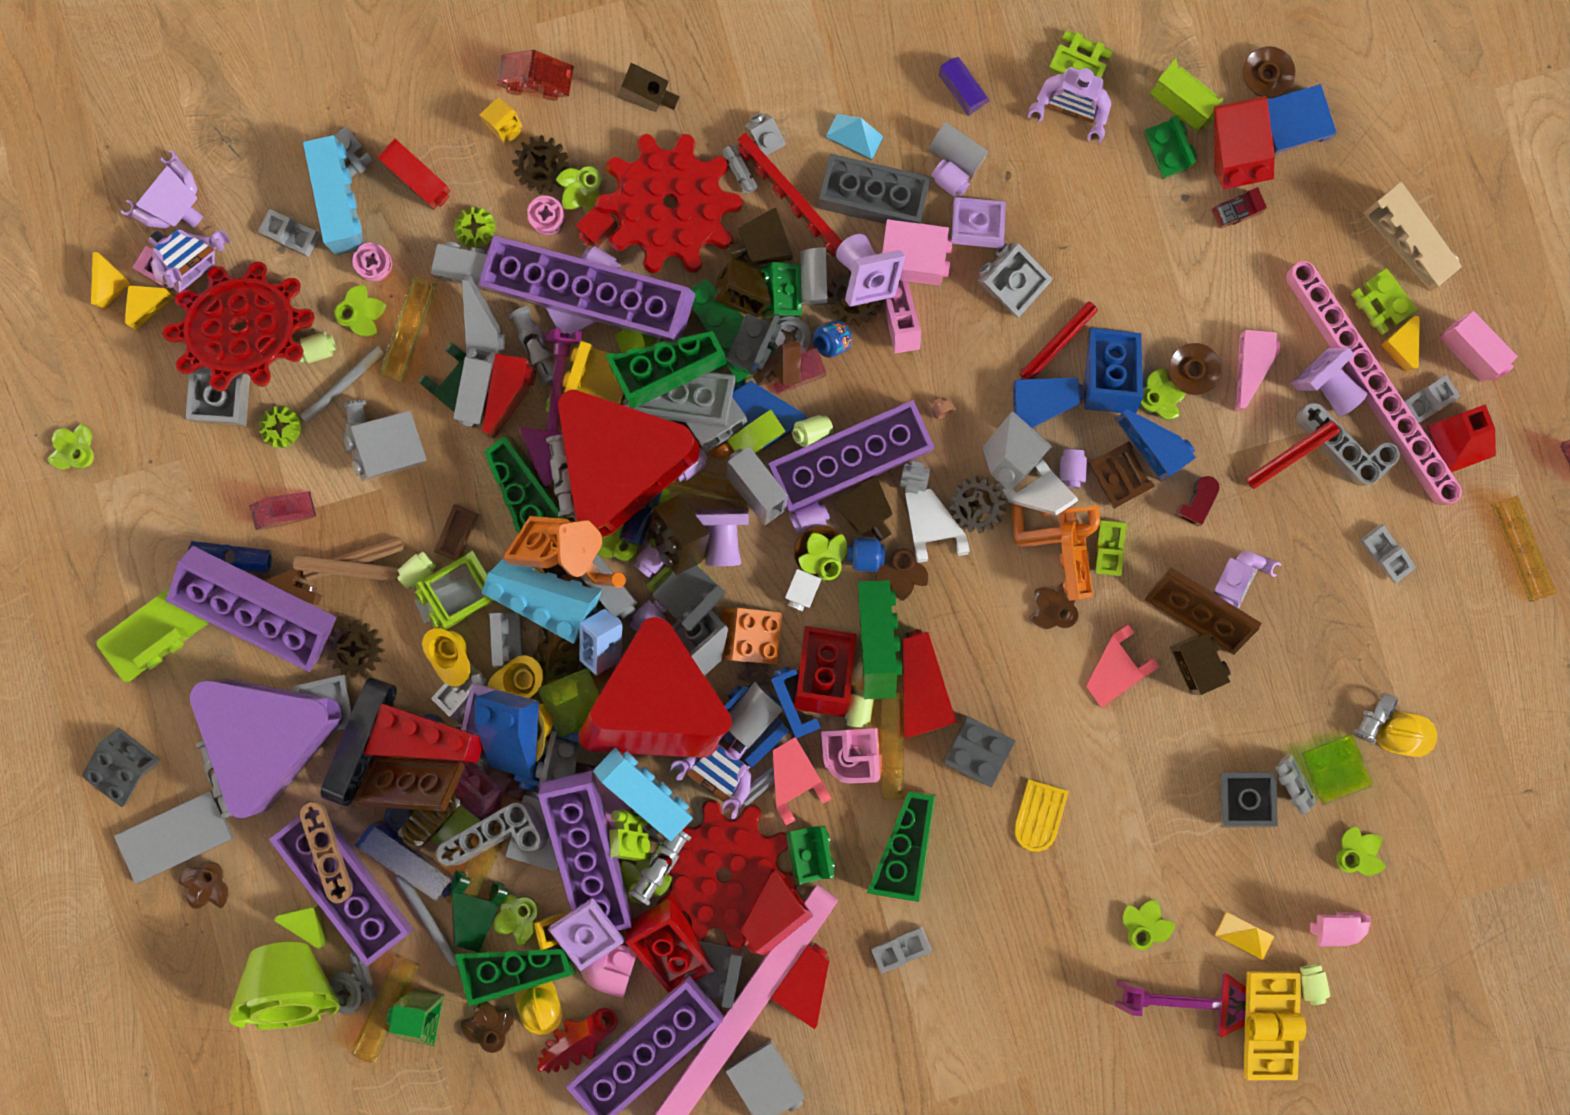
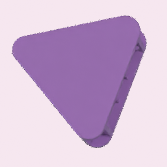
[190,679,343,818]

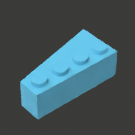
[303,135,364,255]
[482,559,603,644]
[593,747,693,841]

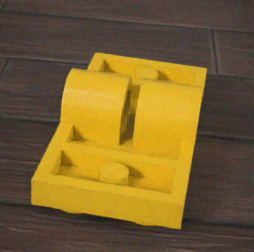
[1243,971,1306,1080]

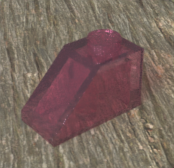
[773,348,826,394]
[249,491,316,530]
[454,762,503,821]

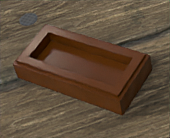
[434,504,479,561]

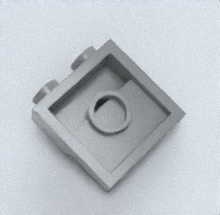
[977,242,1053,318]

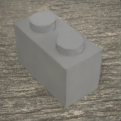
[430,242,487,290]

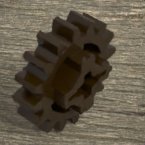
[512,135,570,194]
[827,271,883,326]
[949,476,1007,533]
[325,621,385,678]

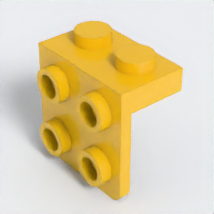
[562,341,624,404]

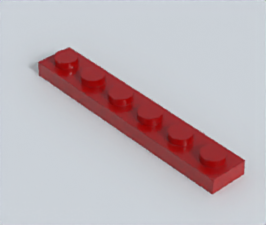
[737,133,843,257]

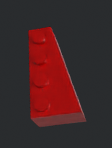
[364,704,483,763]

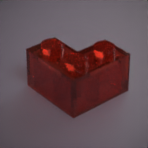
[497,49,574,101]

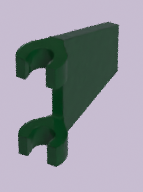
[418,342,476,427]
[451,870,509,953]

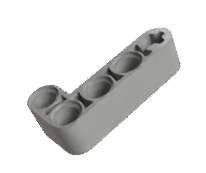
[1296,403,1400,486]
[437,803,548,866]

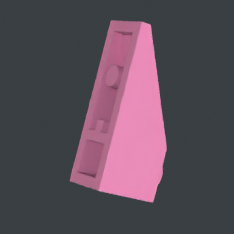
[883,280,921,353]
[1235,330,1280,412]

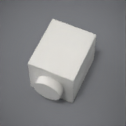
[785,569,821,611]

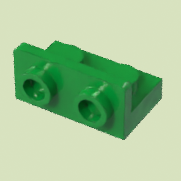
[1143,115,1197,179]
[761,262,802,318]

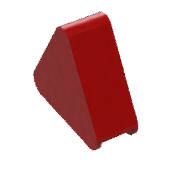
[558,389,700,537]
[579,617,732,758]

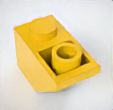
[479,97,523,143]

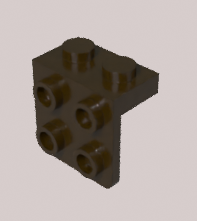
[533,627,591,679]

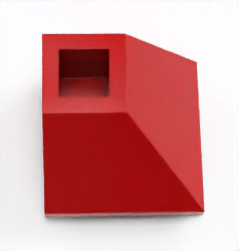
[1427,404,1496,473]

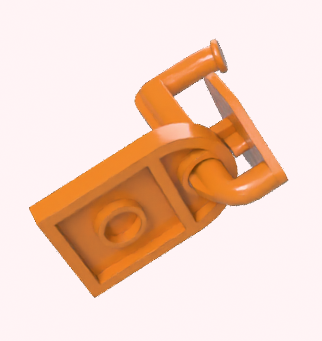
[1010,503,1100,601]
[503,516,626,588]

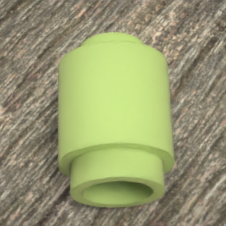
[296,331,336,363]
[792,415,833,447]
[397,551,437,589]
[845,689,874,728]
[1300,964,1330,1005]

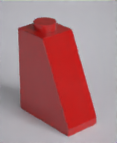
[377,138,451,210]
[741,870,813,956]
[771,943,830,1029]

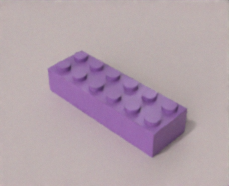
[768,400,935,514]
[166,546,336,672]
[538,771,633,930]
[269,807,414,967]
[566,976,724,1115]

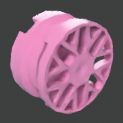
[527,196,565,236]
[352,242,393,282]

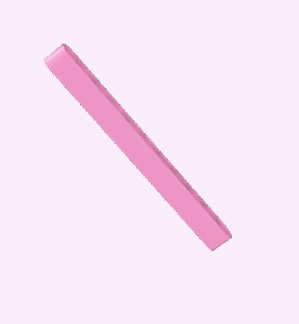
[1286,261,1462,505]
[654,884,839,1115]

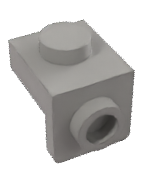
[745,113,786,156]

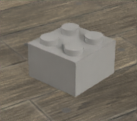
[185,368,250,426]

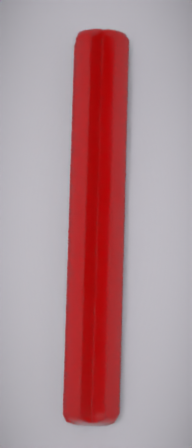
[1019,301,1098,380]
[1246,420,1340,489]

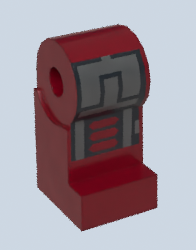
[1211,187,1267,229]
[1175,476,1220,527]

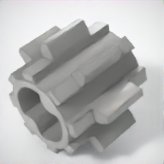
[900,461,930,494]

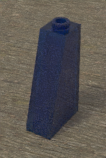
[355,820,453,901]

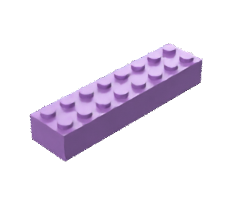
[478,235,696,342]

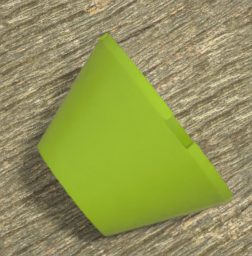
[229,942,340,1030]

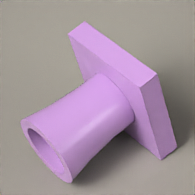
[836,234,905,307]
[1291,347,1367,417]
[695,508,749,566]

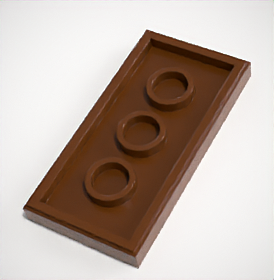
[1145,567,1262,655]
[353,757,465,812]

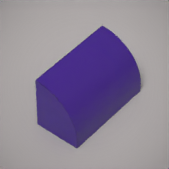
[938,57,990,116]

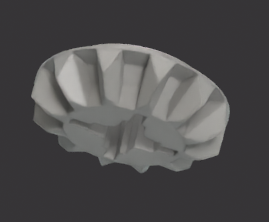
[773,316,811,354]
[329,971,365,1014]

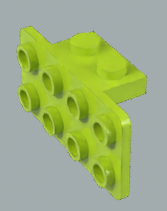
[97,587,209,682]

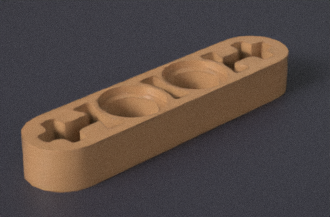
[300,802,353,903]

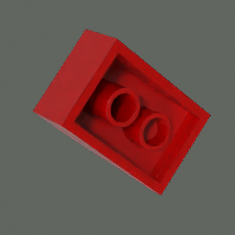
[1214,96,1275,190]
[482,354,536,439]
[793,626,856,717]
[625,899,714,993]

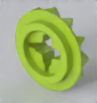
[454,206,496,248]
[259,406,301,448]

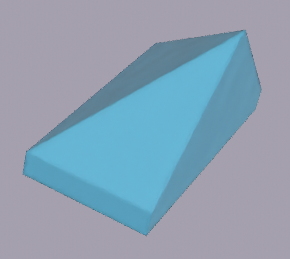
[826,114,883,160]

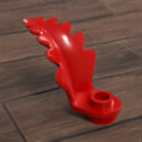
[537,1008,618,1074]

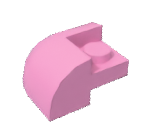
[821,728,882,783]
[1310,912,1371,947]
[581,944,637,999]

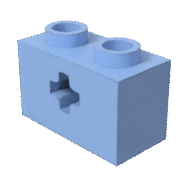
[580,609,622,676]

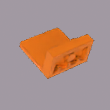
[721,607,782,665]

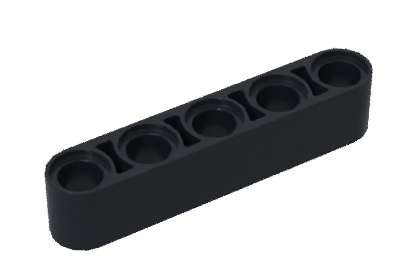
[320,677,397,807]

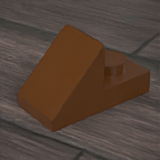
[753,342,801,386]
[265,568,322,605]

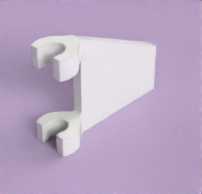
[997,459,1078,515]
[905,489,970,563]

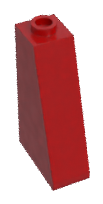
[902,629,957,738]

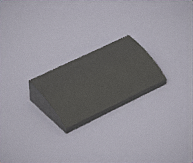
[818,153,931,224]

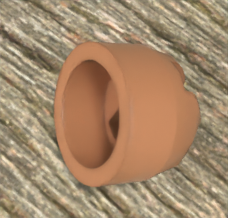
[933,397,956,420]

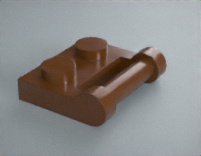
[1088,441,1155,509]

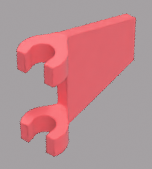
[1086,624,1160,708]
[772,736,832,826]

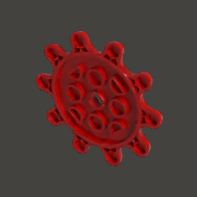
[595,134,743,273]
[162,262,315,392]
[656,799,799,948]

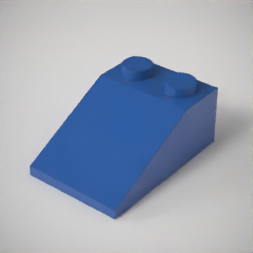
[1084,328,1143,413]
[1115,409,1196,481]
[475,690,539,779]

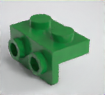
[786,826,835,884]

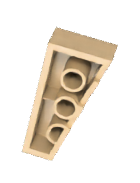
[1363,181,1462,291]

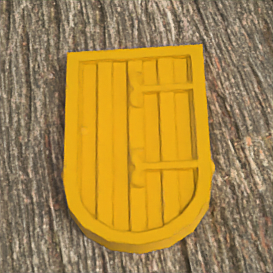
[1014,779,1069,852]

